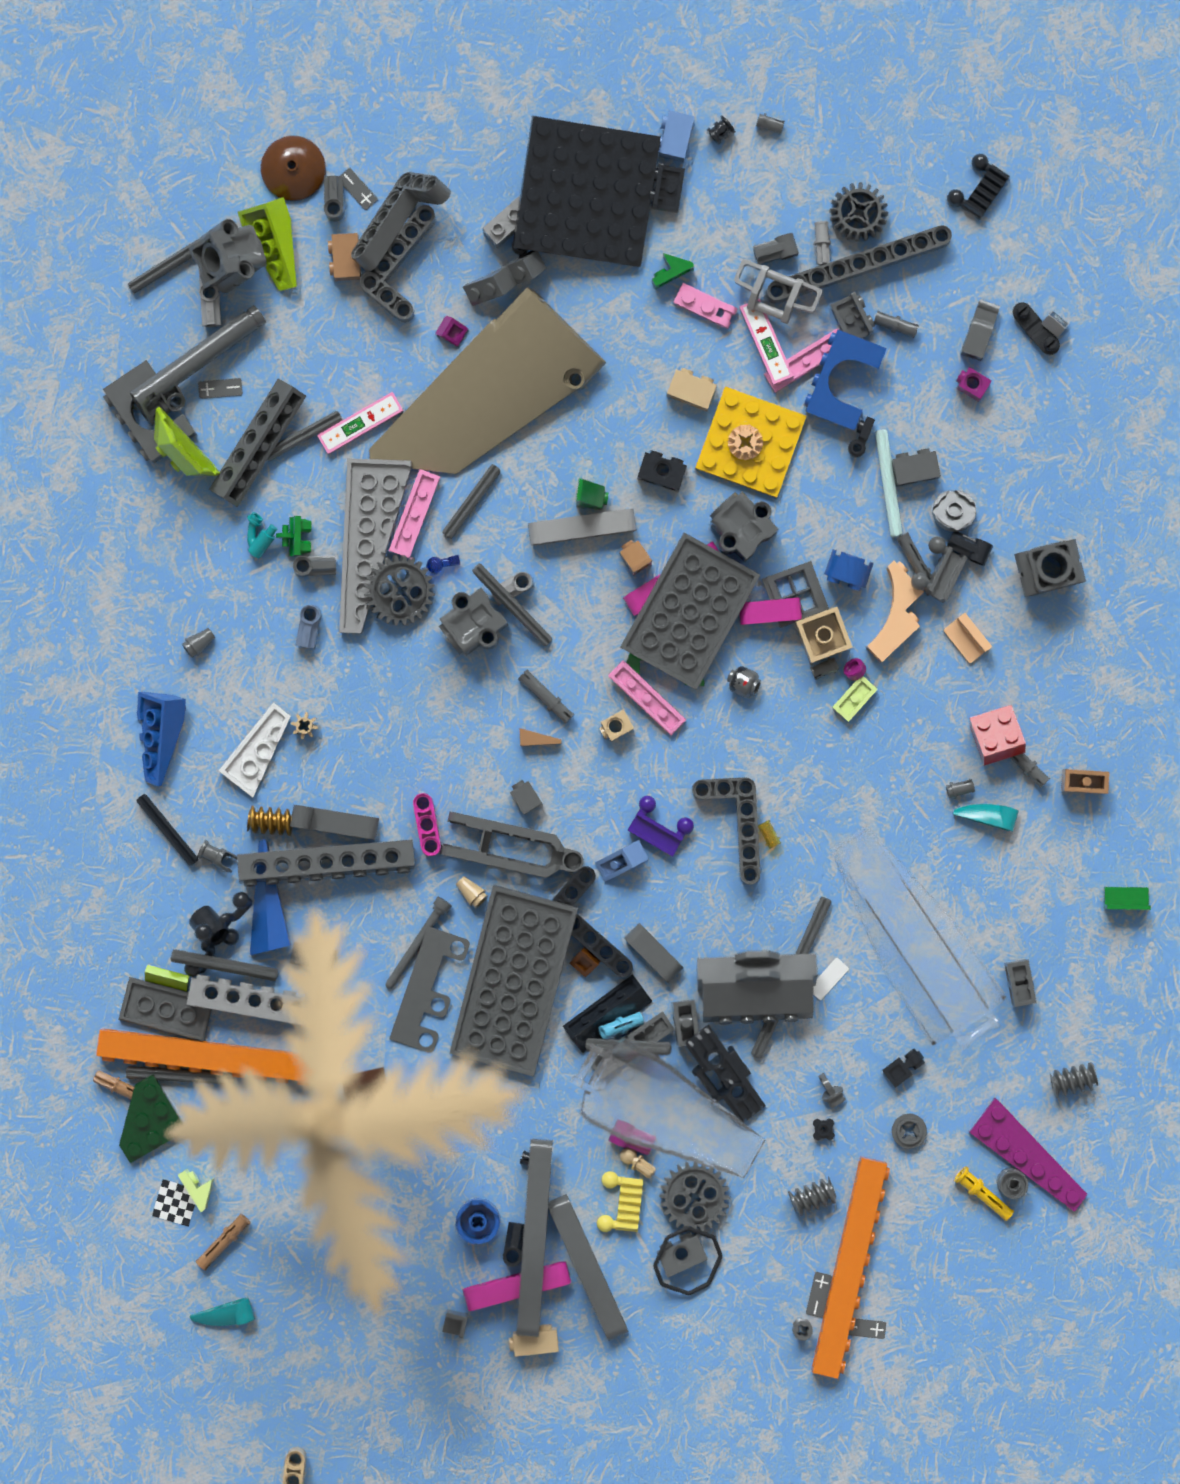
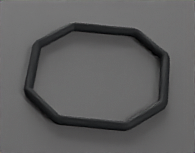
[653,1226,723,1295]

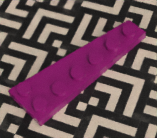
[969,1097,1088,1212]

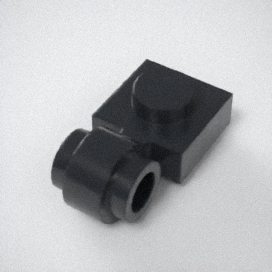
[848,416,875,458]
[882,1048,925,1088]

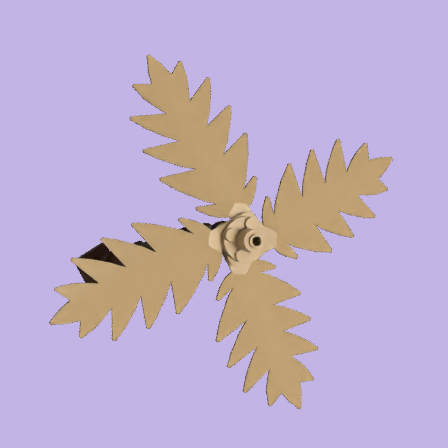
[166,908,527,1316]

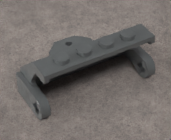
[696,950,818,1025]

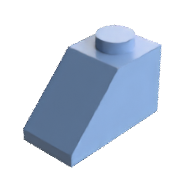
[595,840,649,882]

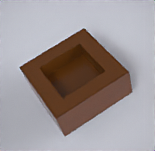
[569,947,601,977]

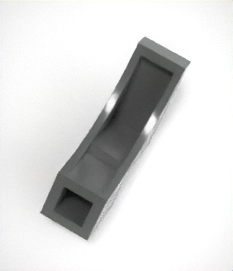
[463,251,547,306]

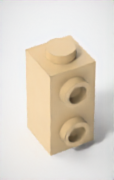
[509,1324,559,1357]

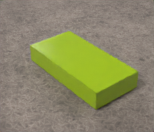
[145,965,189,992]

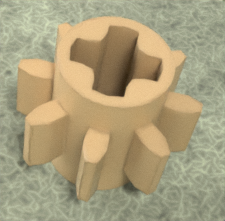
[291,712,319,739]

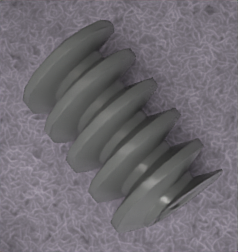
[1050,1062,1098,1098]
[788,1176,836,1216]

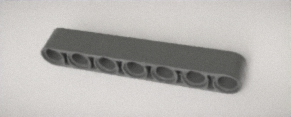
[548,1194,629,1341]

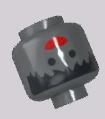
[727,666,761,698]

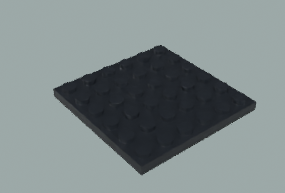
[512,116,661,267]

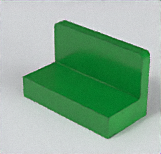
[1104,887,1151,910]

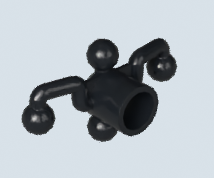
[184,892,253,977]

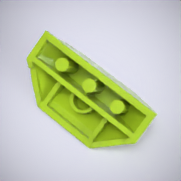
[154,406,220,476]

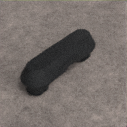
[1012,302,1060,355]

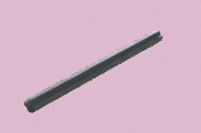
[751,897,831,1058]

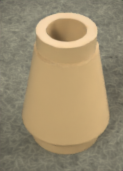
[456,876,488,908]

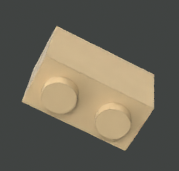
[666,368,717,412]

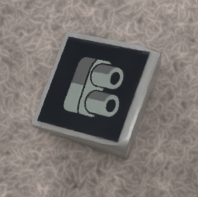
[1041,310,1069,338]

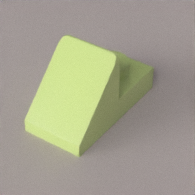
[178,1168,214,1212]

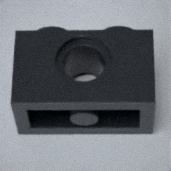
[637,450,687,492]

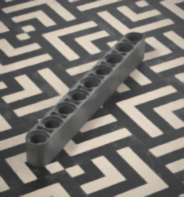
[766,225,952,304]
[517,1139,553,1337]

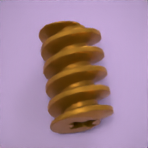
[247,806,293,836]

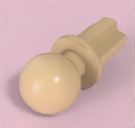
[620,1147,656,1178]

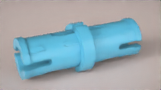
[599,1012,644,1039]

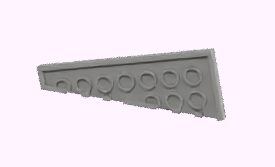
[339,458,412,634]

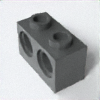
[1004,959,1037,1007]

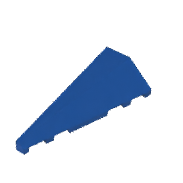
[250,839,291,955]

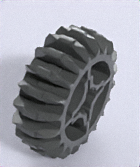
[829,182,888,242]

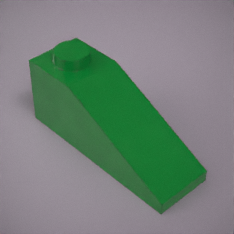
[576,478,609,510]

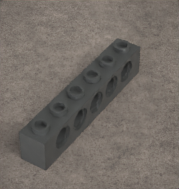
[209,379,306,507]

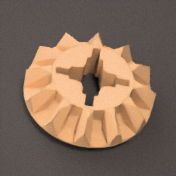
[728,425,763,460]

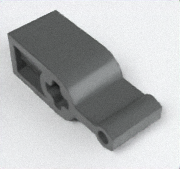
[960,299,1000,361]

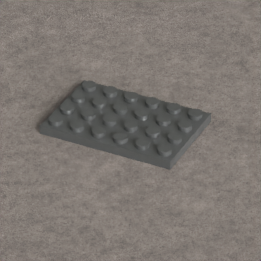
[620,532,760,690]

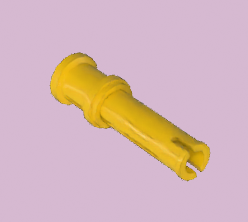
[954,1166,1014,1221]

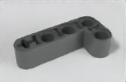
[290,805,379,840]

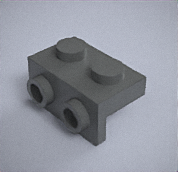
[830,292,875,338]

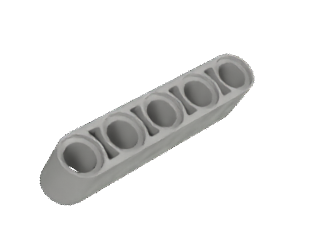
[528,509,636,546]

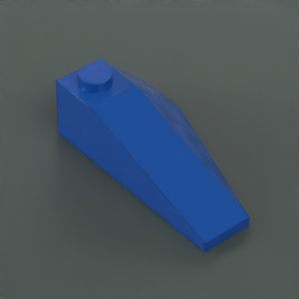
[137,692,186,786]

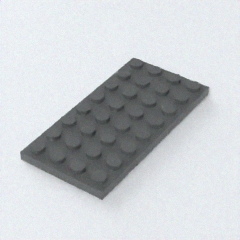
[449,885,579,1077]

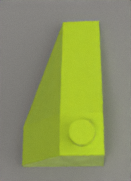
[237,197,297,291]

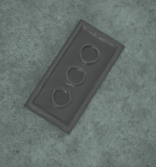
[118,977,213,1041]

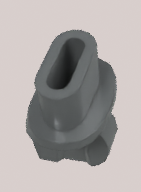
[818,1073,846,1108]

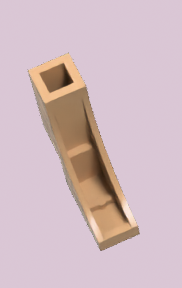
[866,561,924,663]

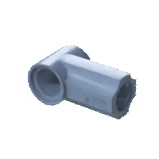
[296,605,321,649]

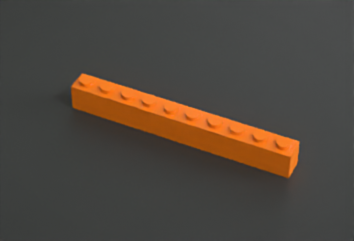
[96,1028,312,1086]
[811,1156,890,1379]

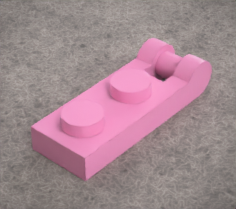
[673,283,738,329]

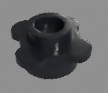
[813,1118,835,1140]

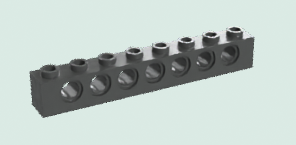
[237,840,415,887]

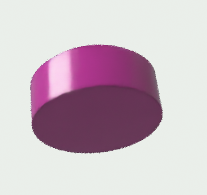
[843,658,866,681]

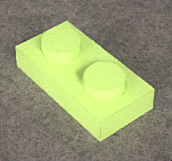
[832,676,878,722]

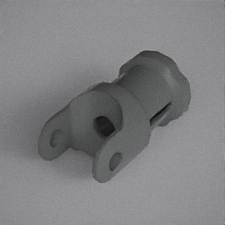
[197,840,237,873]

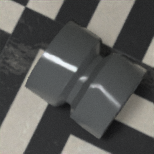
[996,1168,1028,1199]

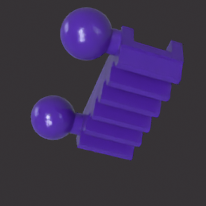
[627,795,694,857]

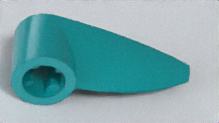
[953,804,1019,832]
[189,1297,255,1326]

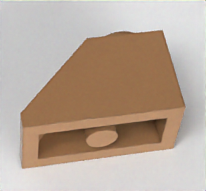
[619,540,652,576]

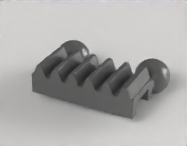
[911,537,968,603]

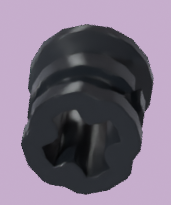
[707,115,736,145]

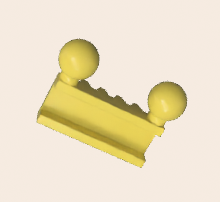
[597,1171,643,1232]

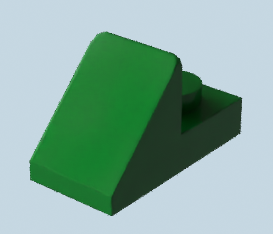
[652,253,694,289]

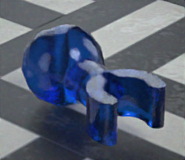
[426,555,460,574]

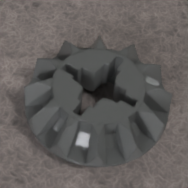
[892,1113,927,1149]

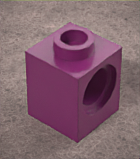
[956,367,992,402]

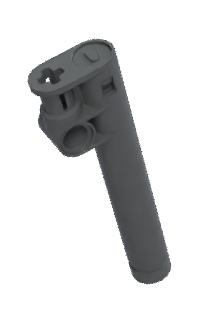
[130,305,266,426]

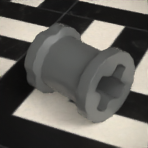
[792,1318,813,1341]

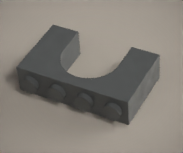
[103,360,197,463]

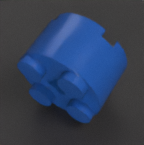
[824,549,874,591]
[456,1197,500,1244]

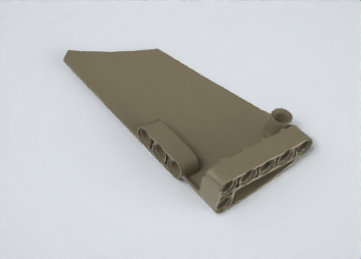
[369,287,606,474]

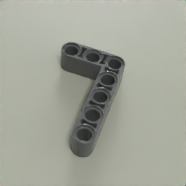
[351,172,451,272]
[360,205,436,322]
[692,777,760,885]

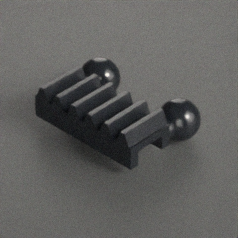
[947,154,1010,221]

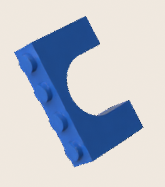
[803,329,887,430]

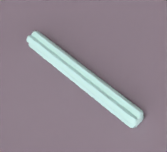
[875,429,902,537]

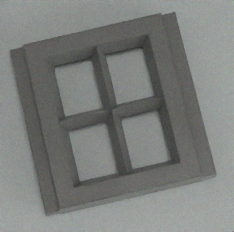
[762,561,829,628]

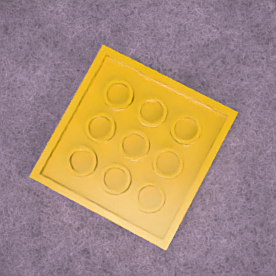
[695,386,807,498]

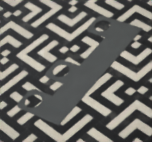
[389,926,470,1052]

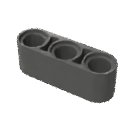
[624,923,684,983]

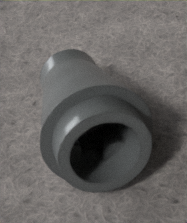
[182,628,215,658]

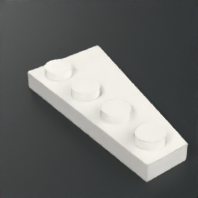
[219,702,291,798]

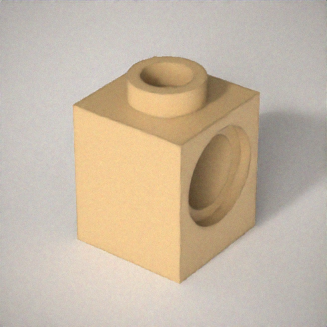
[599,709,634,741]

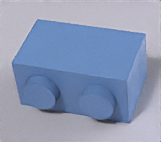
[659,110,695,162]

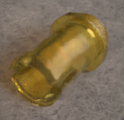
[758,820,781,849]

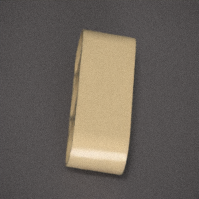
[282,1447,307,1484]

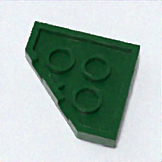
[119,1074,182,1163]

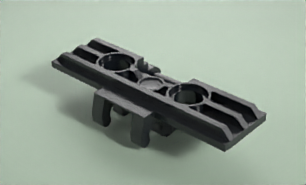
[684,1025,766,1124]

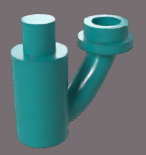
[247,512,277,559]

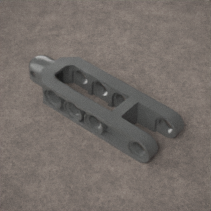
[440,811,584,878]

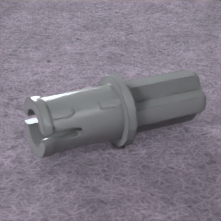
[814,221,831,266]

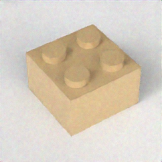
[795,607,853,664]

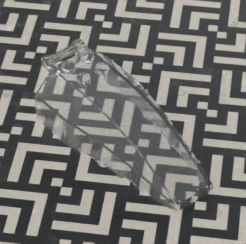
[571,1037,766,1178]

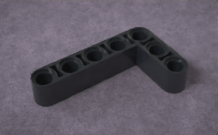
[552,866,633,977]

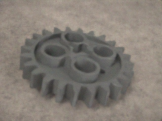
[364,555,435,626]
[659,1160,730,1231]

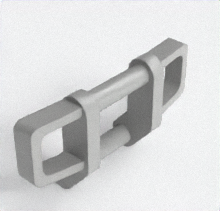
[734,259,823,324]

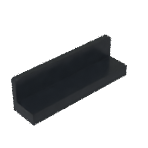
[563,974,652,1053]

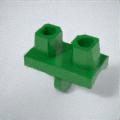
[276,516,312,557]

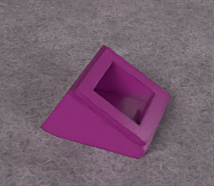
[435,316,469,347]

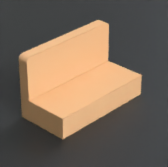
[943,613,992,663]

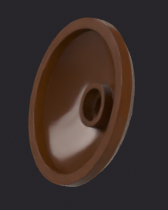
[261,136,326,201]

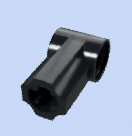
[947,532,993,566]
[503,1222,524,1267]

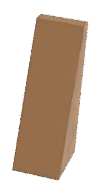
[520,728,561,746]

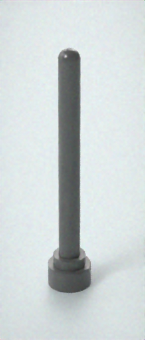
[385,896,452,989]

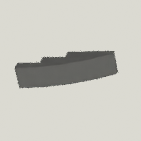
[588,1011,675,1080]

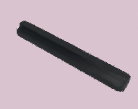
[136,794,199,866]

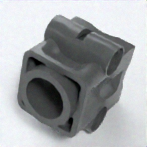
[189,219,266,293]
[709,491,779,562]
[1014,539,1086,597]
[439,587,508,656]

